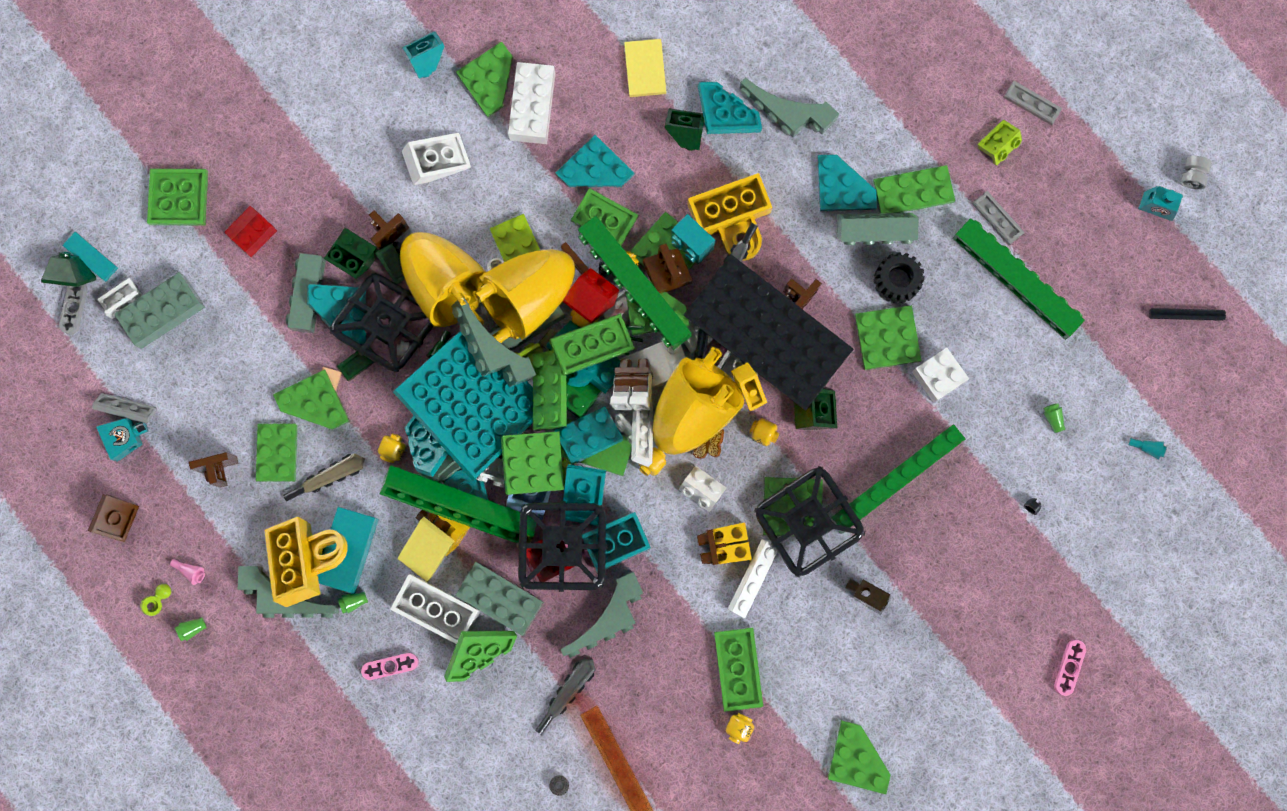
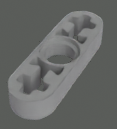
[59,284,87,335]

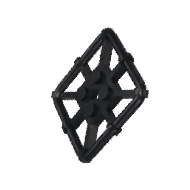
[329,273,434,373]
[754,466,866,578]
[517,501,608,592]

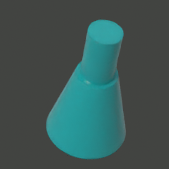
[1129,438,1167,460]

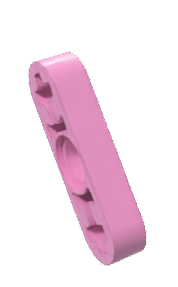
[1054,640,1086,696]
[361,653,419,680]

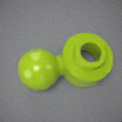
[140,584,171,616]

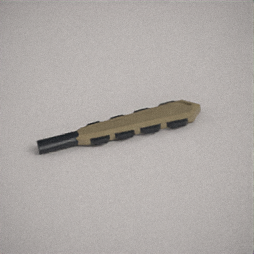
[283,453,365,502]

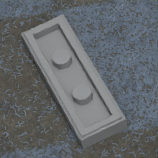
[1003,81,1062,125]
[972,191,1025,246]
[92,393,156,423]

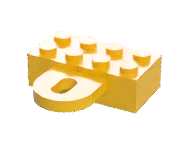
[687,173,773,261]
[264,516,348,607]

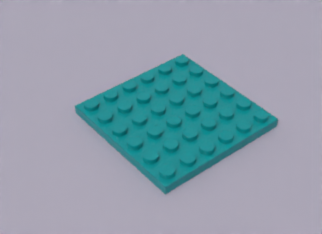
[393,331,533,481]

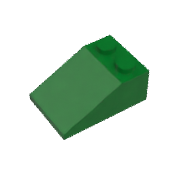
[566,373,602,418]

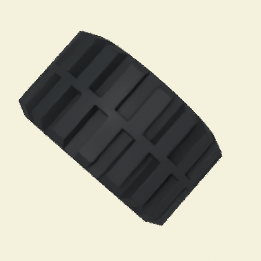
[874,252,925,304]

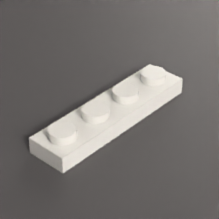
[631,402,653,467]
[728,539,777,618]

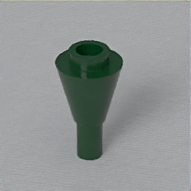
[426,330,451,358]

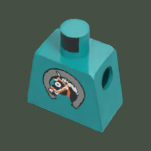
[1138,186,1183,221]
[96,418,148,462]

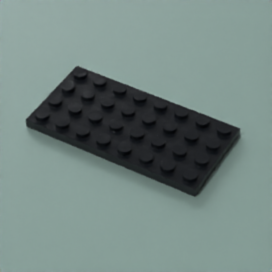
[683,254,854,411]

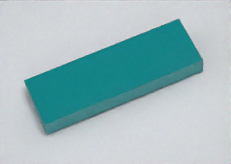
[62,232,118,282]

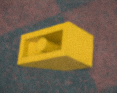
[731,362,767,411]

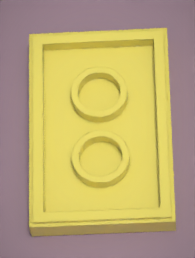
[624,39,666,97]
[397,517,454,582]

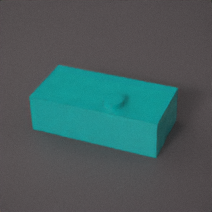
[318,507,379,594]

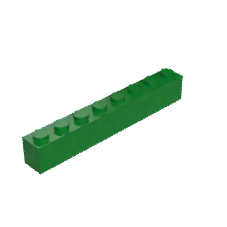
[578,216,692,351]
[952,218,1085,340]
[831,424,966,534]
[379,465,536,543]

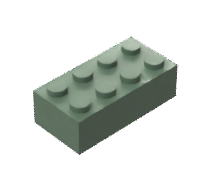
[836,213,919,245]
[115,272,205,349]
[455,562,544,636]

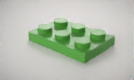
[571,188,638,246]
[256,424,297,482]

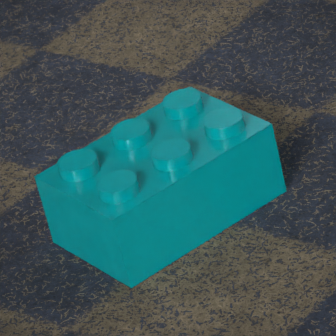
[582,512,651,573]

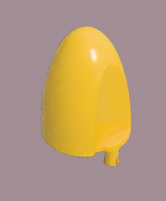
[400,232,487,327]
[473,249,575,343]
[653,347,744,455]

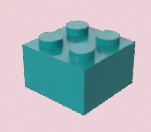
[671,214,715,265]

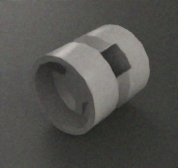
[1180,156,1212,190]

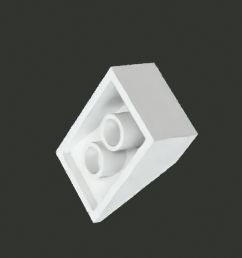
[402,133,471,185]
[620,342,685,389]

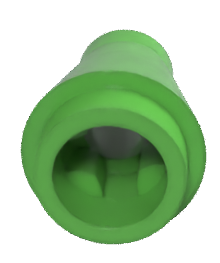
[1043,403,1065,433]
[338,591,368,614]
[175,618,207,641]

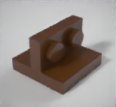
[369,210,409,250]
[643,244,693,293]
[783,278,822,309]
[188,452,239,488]
[88,494,139,542]

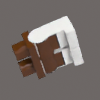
[610,359,653,410]

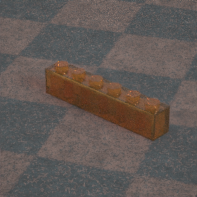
[580,704,655,811]

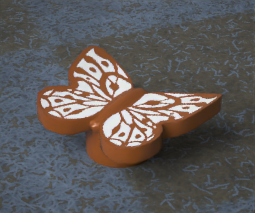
[693,429,724,459]

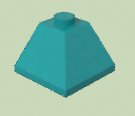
[402,31,445,79]

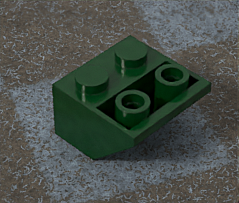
[324,228,378,279]

